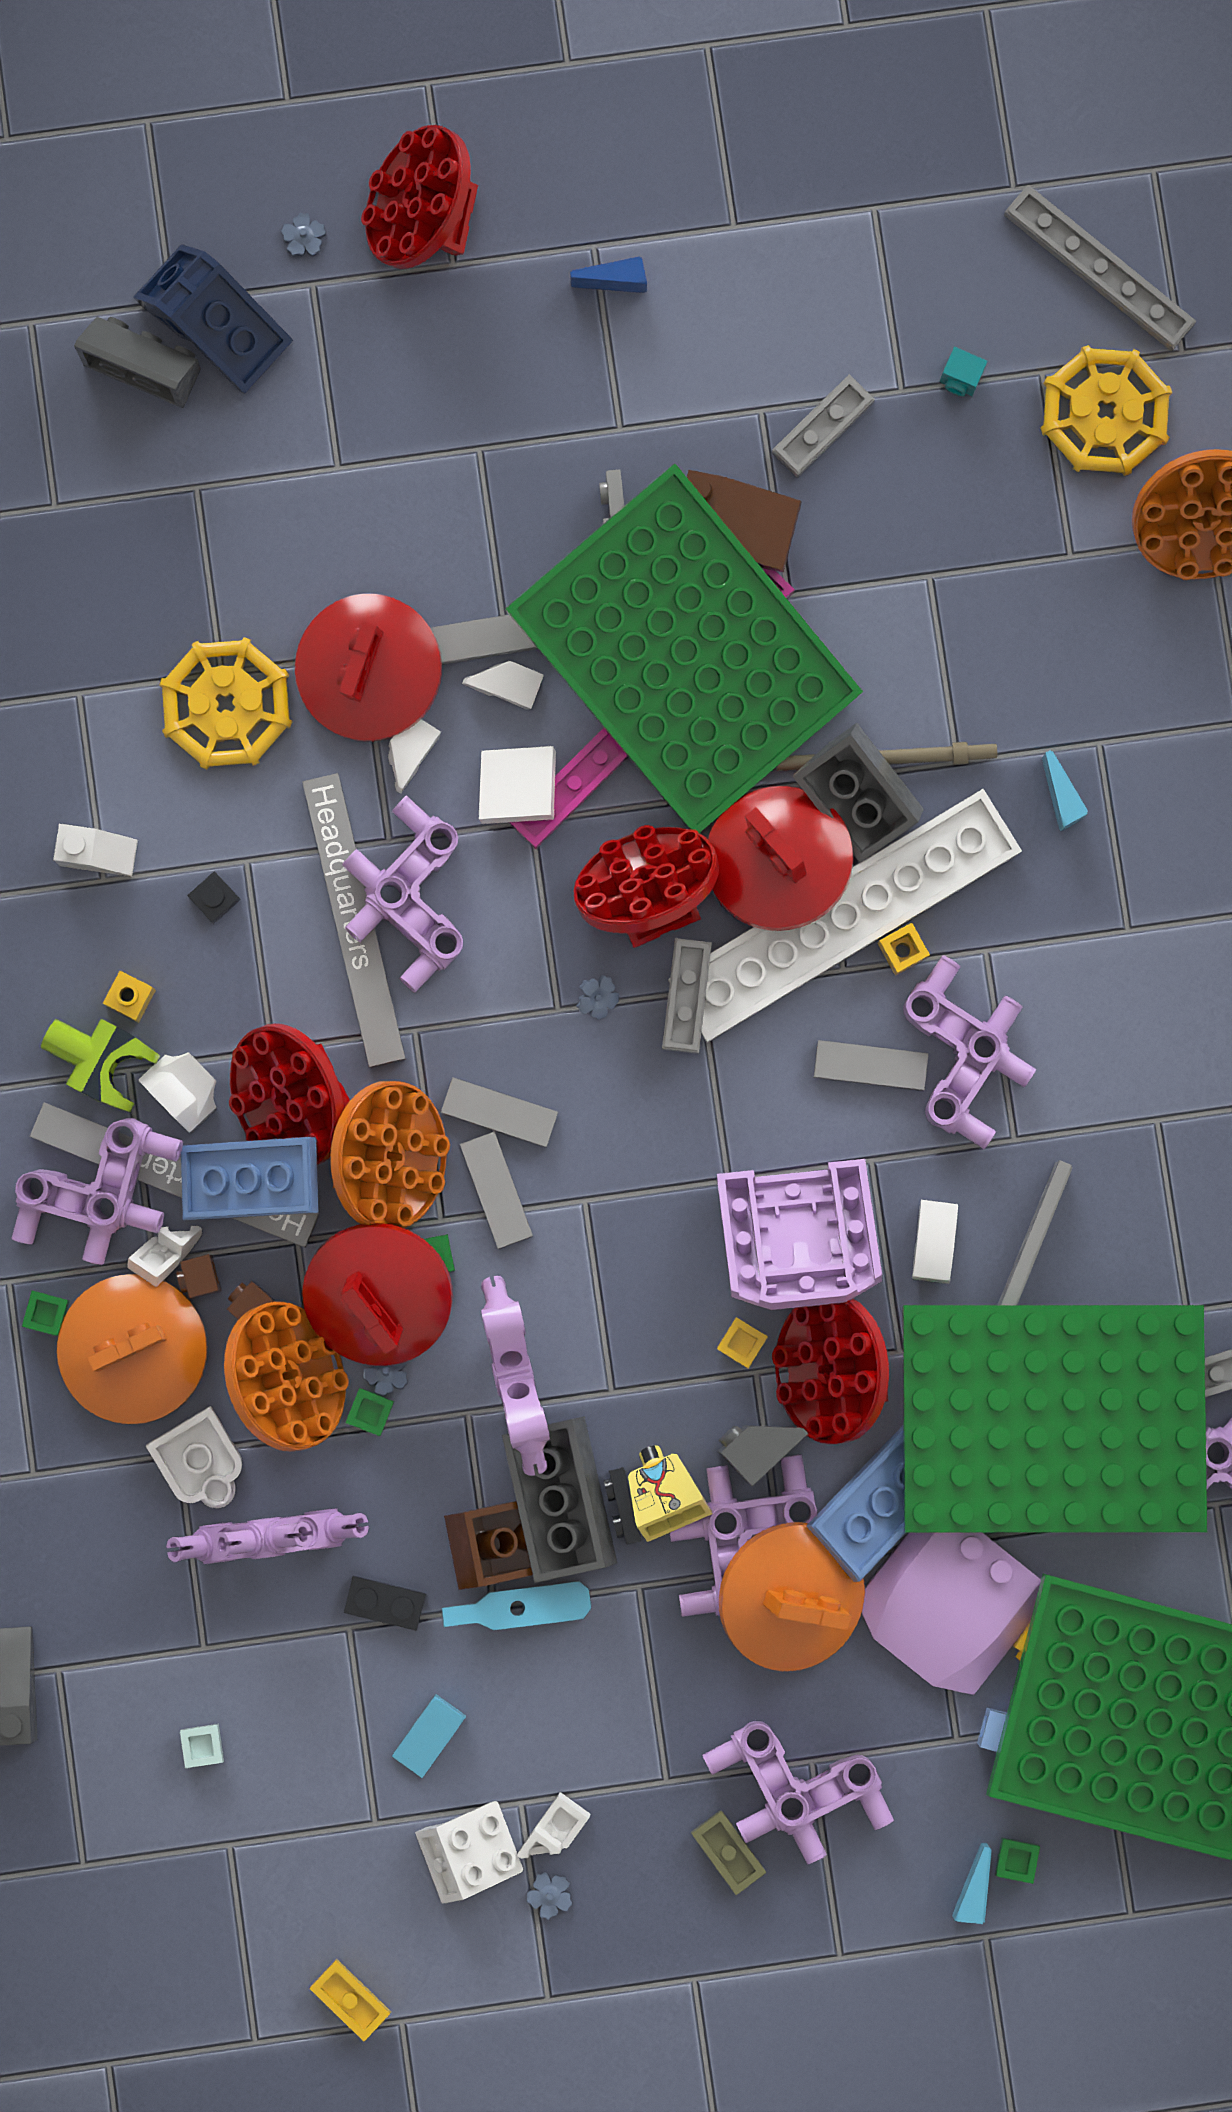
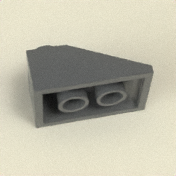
[0,1626,38,1746]

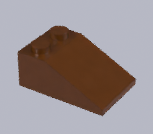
[687,470,802,572]
[444,1501,533,1590]

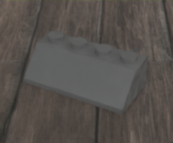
[502,1416,617,1583]

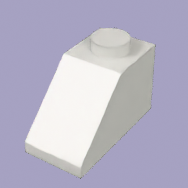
[53,824,138,877]

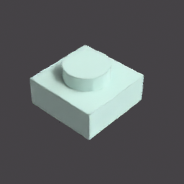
[180,1724,224,1768]

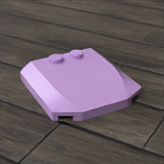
[717,1159,882,1310]
[861,1532,1041,1695]

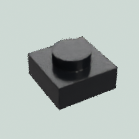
[187,871,241,924]

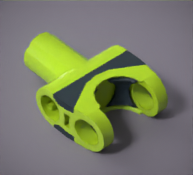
[41,1019,160,1112]

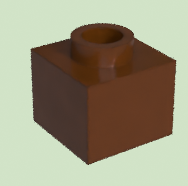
[176,1254,222,1299]
[227,1281,276,1320]

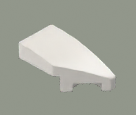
[462,661,544,710]
[388,719,441,794]
[127,1226,202,1287]
[517,1792,591,1859]

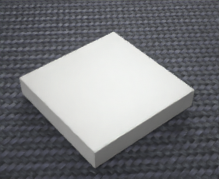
[479,746,556,824]

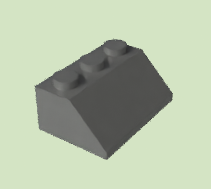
[74,317,201,408]
[793,723,924,863]
[717,1425,808,1486]

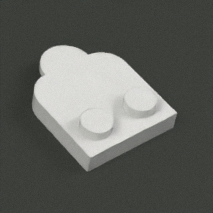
[146,1406,242,1508]

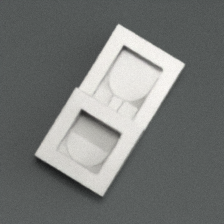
[912,1200,958,1284]

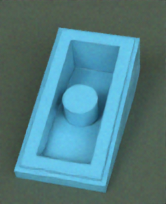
[1042,750,1088,831]
[392,1694,466,1778]
[952,1843,992,1924]

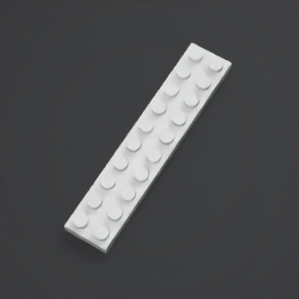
[668,789,1022,1043]

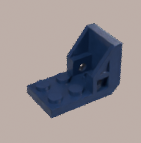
[133,244,293,394]

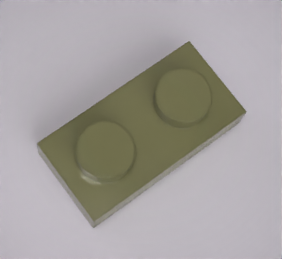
[691,1810,766,1895]

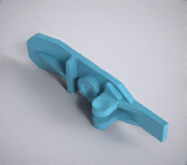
[442,1581,591,1630]

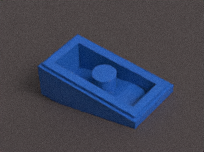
[570,256,647,293]

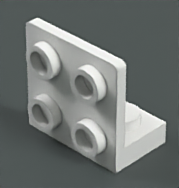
[415,1801,523,1904]

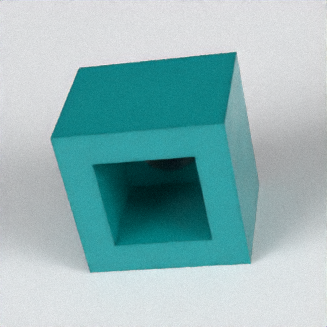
[939,346,988,397]

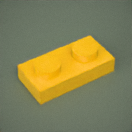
[309,1959,391,2041]

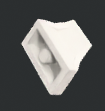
[138,1052,217,1134]

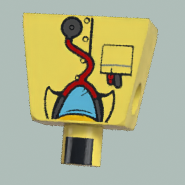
[628,1445,713,1542]

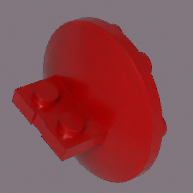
[361,125,478,269]
[295,594,442,742]
[708,786,853,931]
[574,825,719,948]
[229,1023,350,1165]
[302,1223,453,1366]
[772,1299,889,1444]

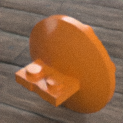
[1132,449,1232,580]
[331,1081,450,1228]
[57,1274,208,1424]
[224,1302,349,1452]
[719,1522,865,1671]

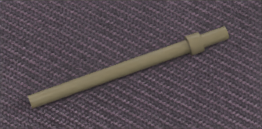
[777,742,998,771]

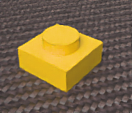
[717,1317,768,1369]

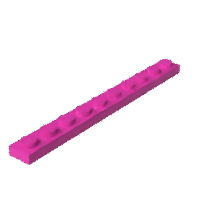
[509,569,795,849]

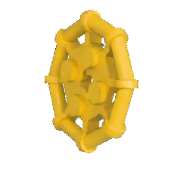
[1040,345,1172,476]
[159,637,292,770]

